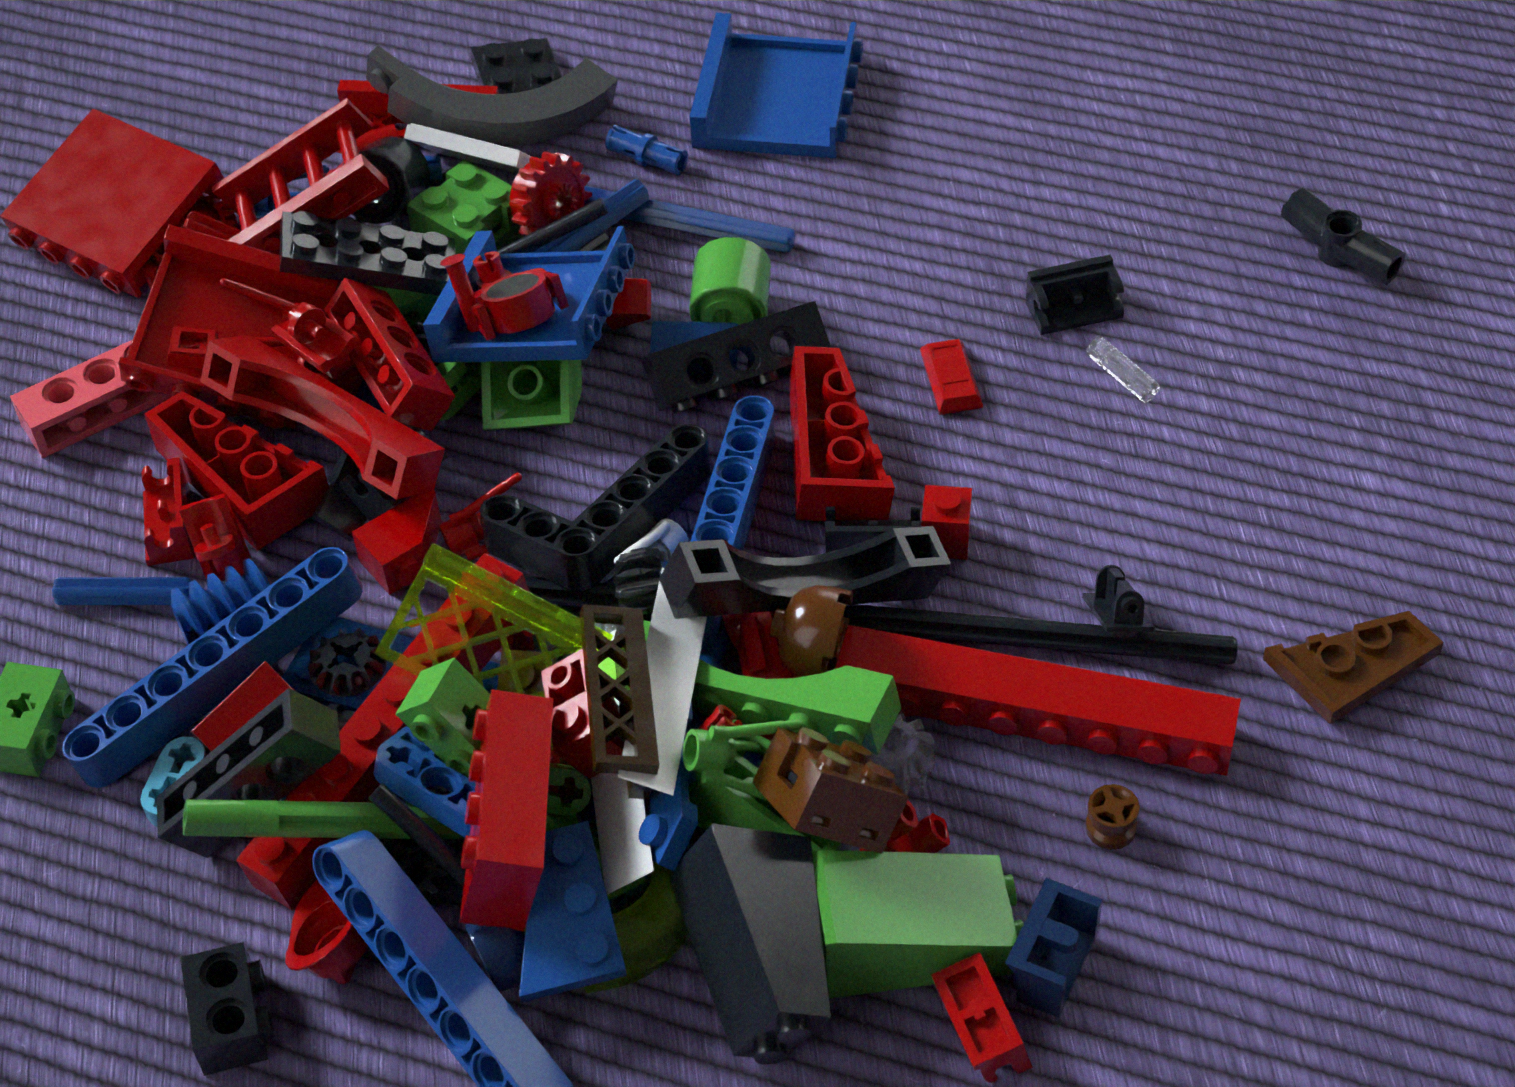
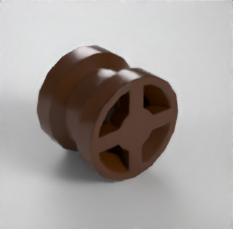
[1085,784,1140,850]

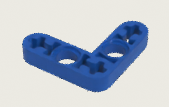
[373,726,476,838]

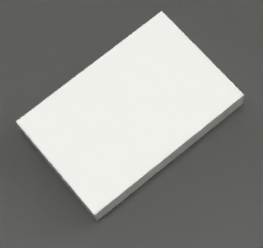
[404,123,532,174]

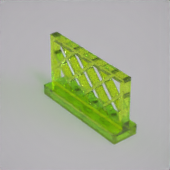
[375,543,614,746]

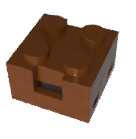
[752,727,909,854]

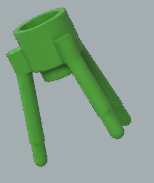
[682,719,803,802]

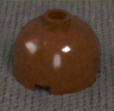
[770,585,853,677]

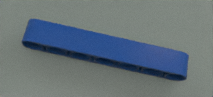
[690,396,775,650]
[62,547,363,788]
[313,830,574,1087]

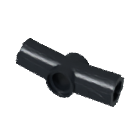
[1281,187,1406,285]

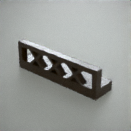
[580,604,660,800]

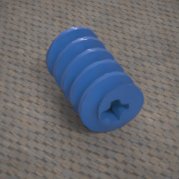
[171,558,270,645]

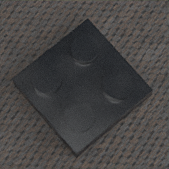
[471,38,562,94]

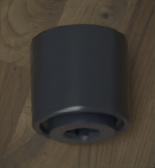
[343,136,430,225]

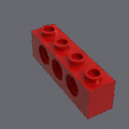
[323,278,456,431]

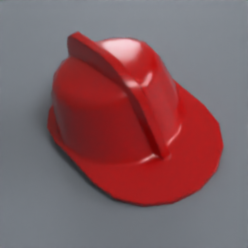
[285,879,368,984]

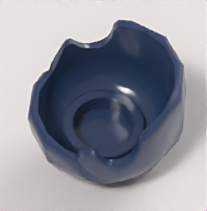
[465,924,526,991]

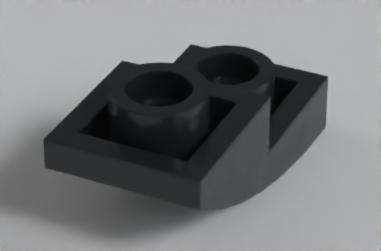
[311,451,367,542]

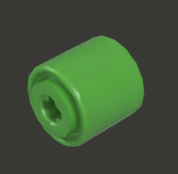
[689,237,771,325]

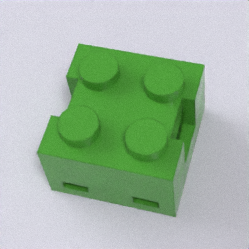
[406,159,523,254]

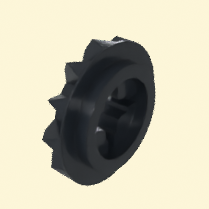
[307,627,387,697]

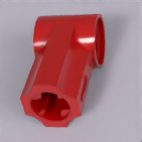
[722,611,785,676]

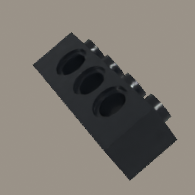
[642,301,831,414]
[157,688,341,858]

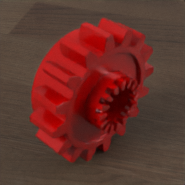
[509,151,592,236]

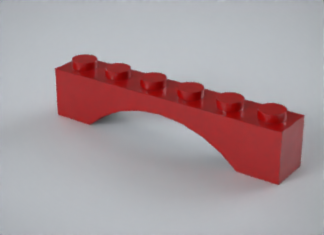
[200,334,445,500]

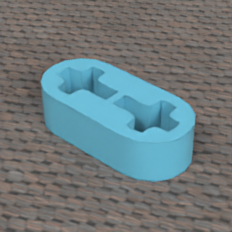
[140,737,207,826]

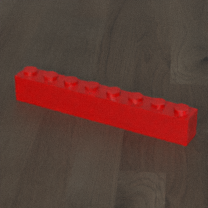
[236,553,534,910]
[835,625,1241,776]

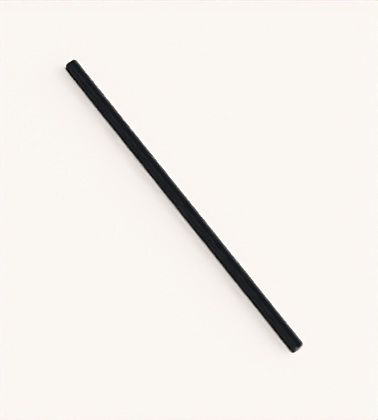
[524,576,1238,665]

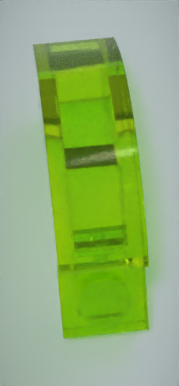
[584,856,689,994]

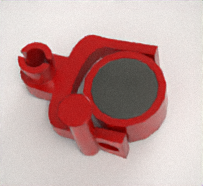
[440,251,569,341]

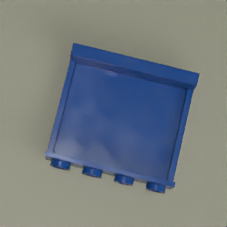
[689,12,864,159]
[423,226,635,363]

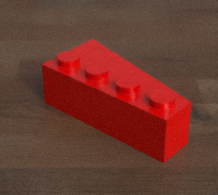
[789,346,895,521]
[144,391,329,551]
[460,689,554,931]

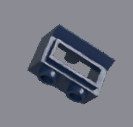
[1005,877,1103,1018]

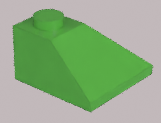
[481,360,582,431]

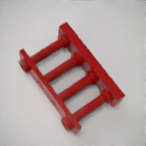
[212,98,389,255]

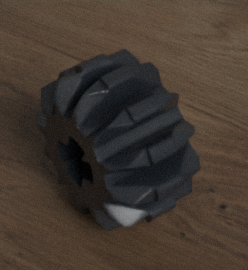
[613,547,669,622]

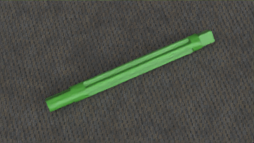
[183,799,578,839]

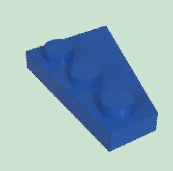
[519,821,627,1003]

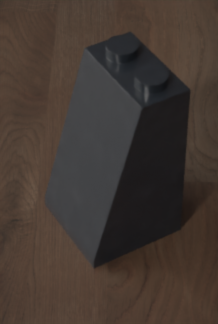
[669,824,831,1065]

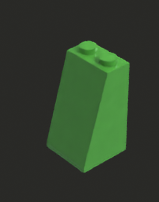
[812,850,1024,998]

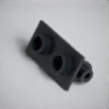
[1082,565,1155,637]

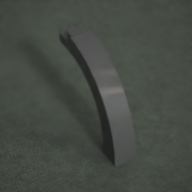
[366,45,618,147]

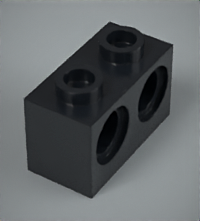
[180,942,274,1076]

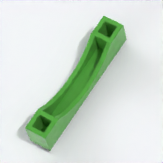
[643,620,901,755]

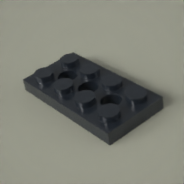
[279,211,456,296]

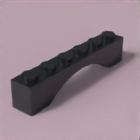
[659,526,951,619]

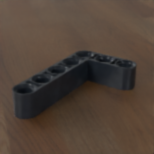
[480,424,710,591]

